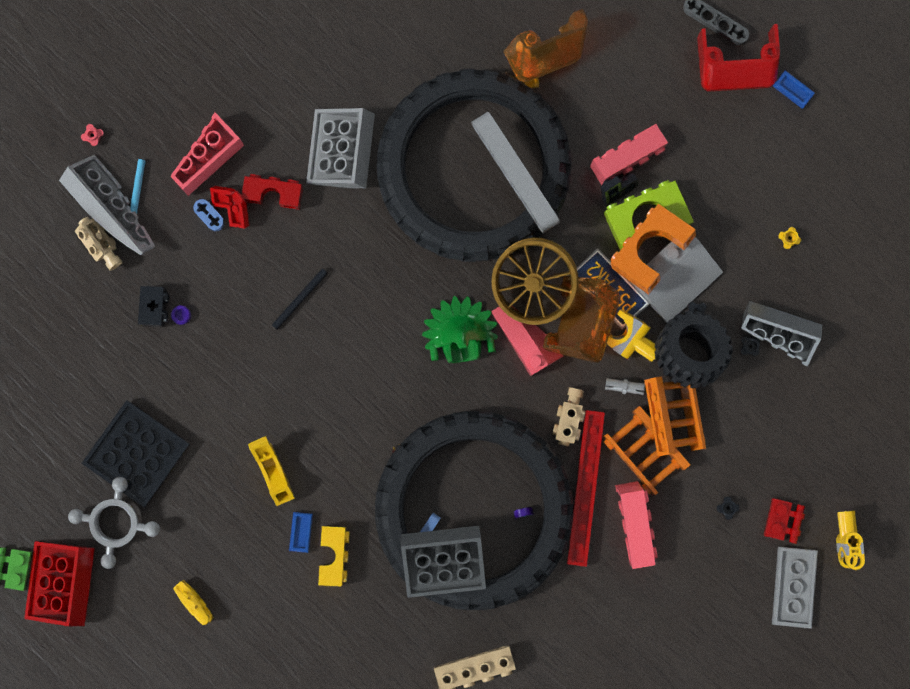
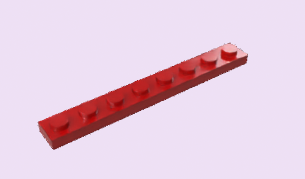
[567,410,605,567]

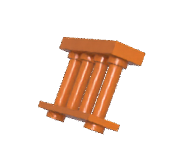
[644,376,706,456]
[603,406,690,495]

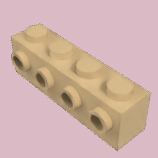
[434,645,516,689]

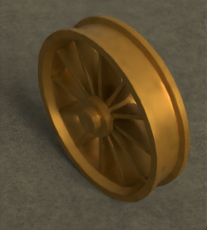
[492,238,578,325]

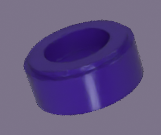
[171,305,191,325]
[514,507,534,519]

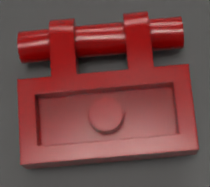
[763,498,805,544]

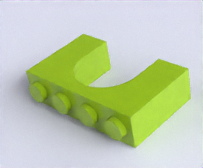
[604,180,694,250]

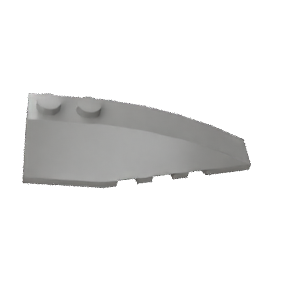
[59,155,155,255]

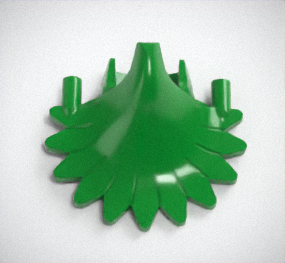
[422,296,498,363]

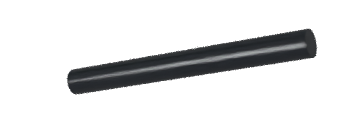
[272,268,328,330]

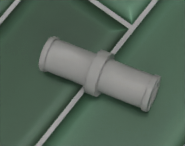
[605,378,645,395]

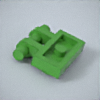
[0,547,32,591]

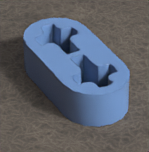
[193,199,224,231]
[420,513,441,532]

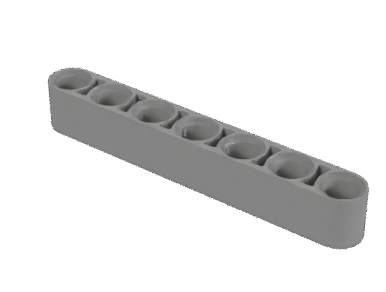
[471,112,560,233]

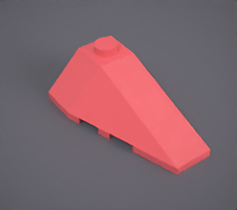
[491,303,564,376]

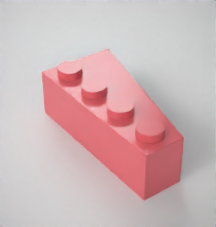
[170,113,244,196]
[590,124,668,185]
[615,481,658,569]

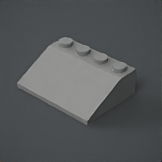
[306,108,375,188]
[629,237,723,323]

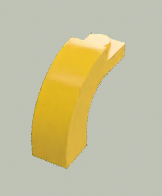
[248,436,294,506]

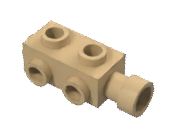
[75,217,123,271]
[552,387,585,446]

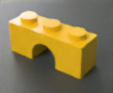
[318,526,350,586]

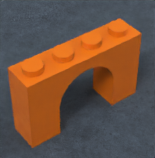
[611,204,696,295]

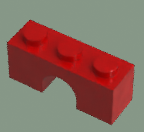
[242,174,303,210]

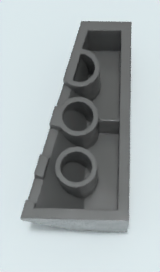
[741,301,823,366]

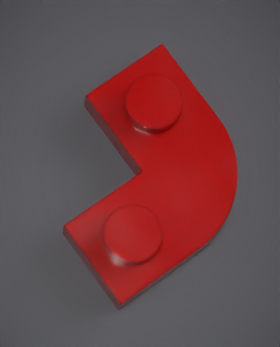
[210,186,249,229]

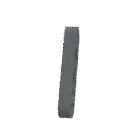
[683,0,749,45]

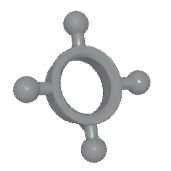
[68,477,160,569]

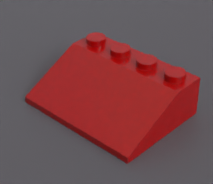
[24,541,95,626]

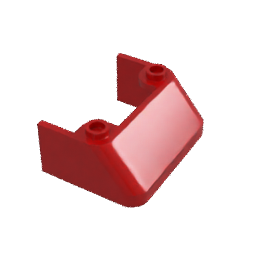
[697,24,780,92]

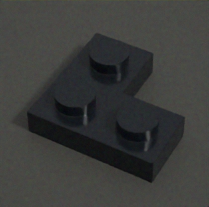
[601,173,638,206]

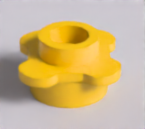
[778,227,801,249]

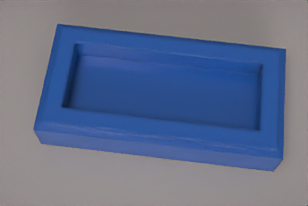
[773,70,815,109]
[289,512,313,553]

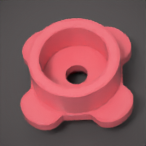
[81,124,104,146]

